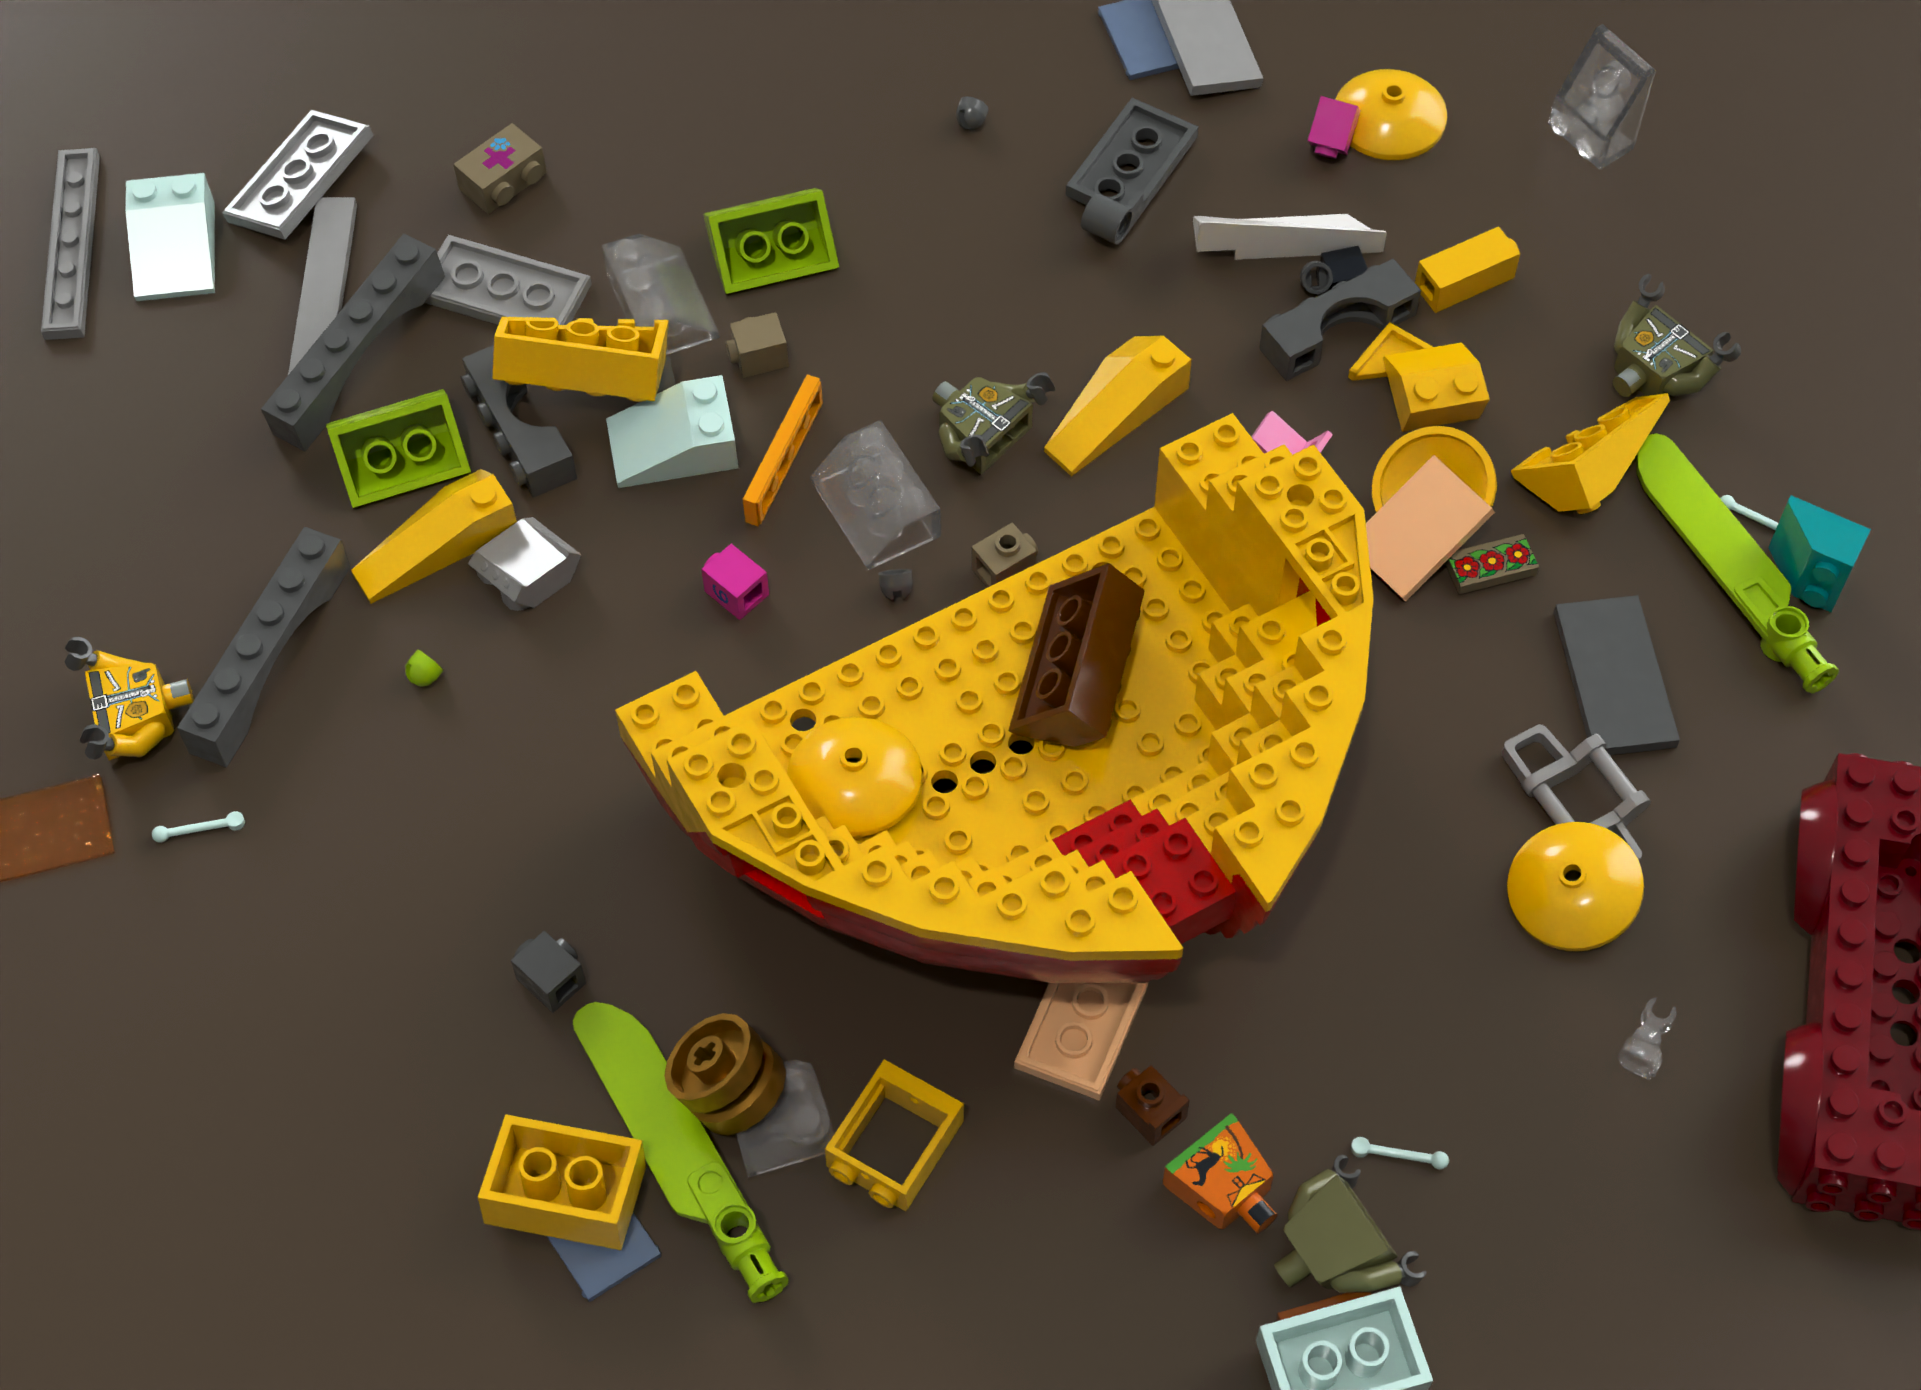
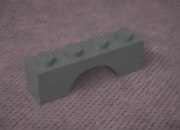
[1259,259,1421,381]
[460,345,577,498]

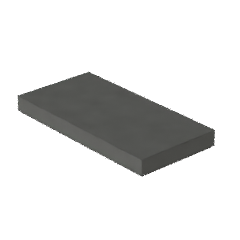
[1553,595,1680,755]

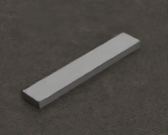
[41,148,100,340]
[288,197,357,375]

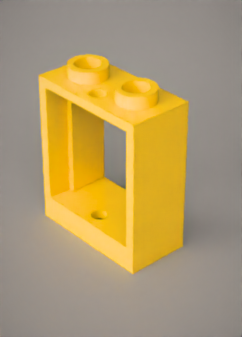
[825,1059,964,1211]

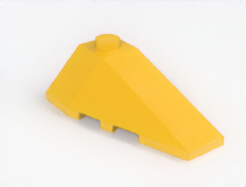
[1044,336,1192,477]
[1511,393,1670,514]
[351,469,517,604]

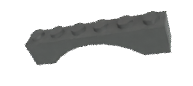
[261,233,445,451]
[177,526,350,768]

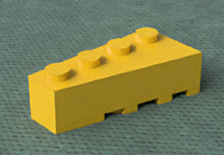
[492,317,669,402]

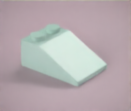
[126,173,215,301]
[606,375,738,488]

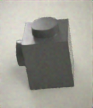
[511,930,586,1013]

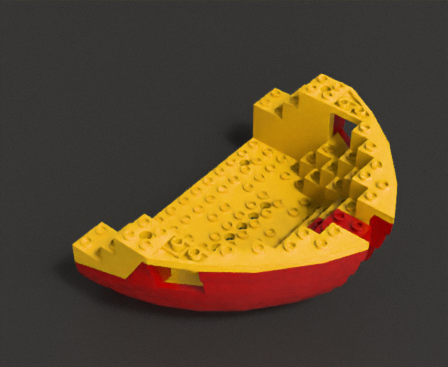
[615,413,1373,983]

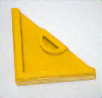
[1348,322,1433,381]

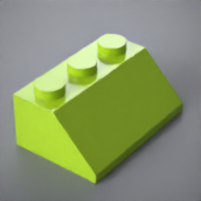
[703,188,839,294]
[326,389,471,508]

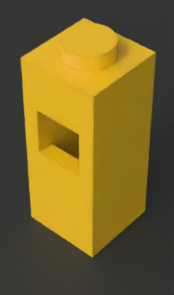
[1415,226,1520,313]

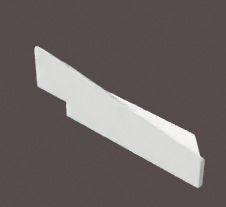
[1193,214,1386,260]

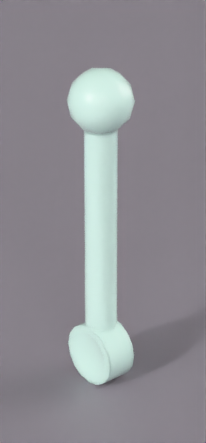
[1720,495,1778,530]
[152,811,245,843]
[1351,1137,1449,1170]

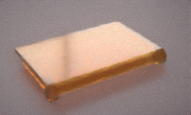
[0,773,115,882]

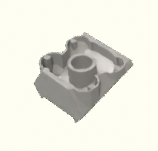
[468,517,581,611]

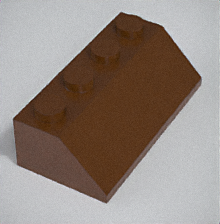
[1008,563,1145,747]

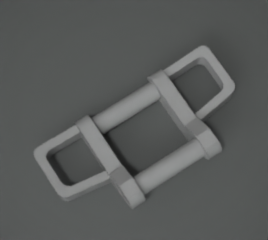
[1502,724,1651,862]

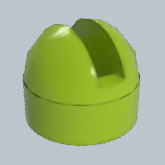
[405,649,444,687]

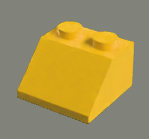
[1383,342,1490,432]

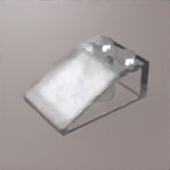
[1548,24,1656,170]

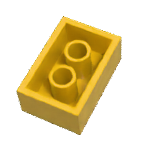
[478,1114,646,1250]

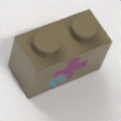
[453,123,547,215]

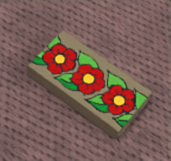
[1445,534,1539,595]

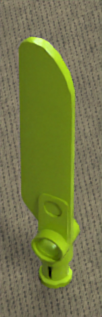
[1636,433,1839,693]
[573,1002,789,1303]

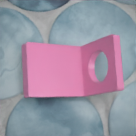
[1252,411,1333,455]

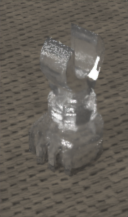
[1617,997,1677,1080]

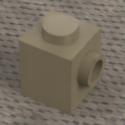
[725,312,789,378]
[972,522,1038,588]

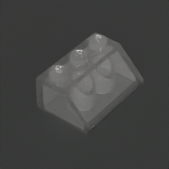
[602,233,719,355]
[810,420,941,570]

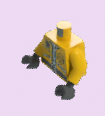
[64,637,194,760]

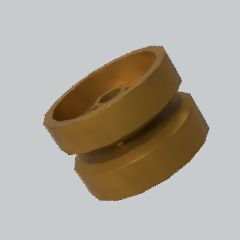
[664,1013,786,1136]

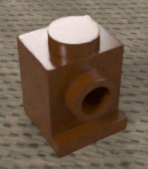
[1116,1065,1190,1146]

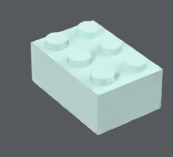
[1256,1286,1433,1390]

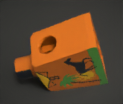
[1162,1113,1277,1234]

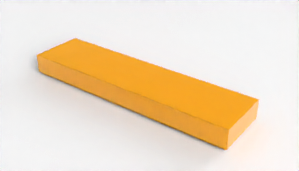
[742,374,823,527]

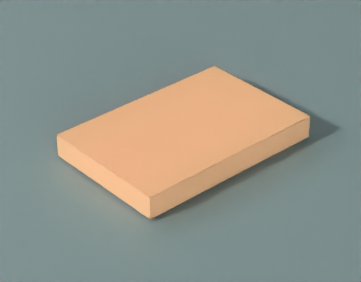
[1366,455,1495,602]
[1014,982,1149,1101]

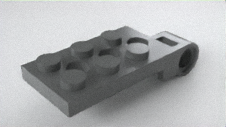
[1066,98,1198,245]

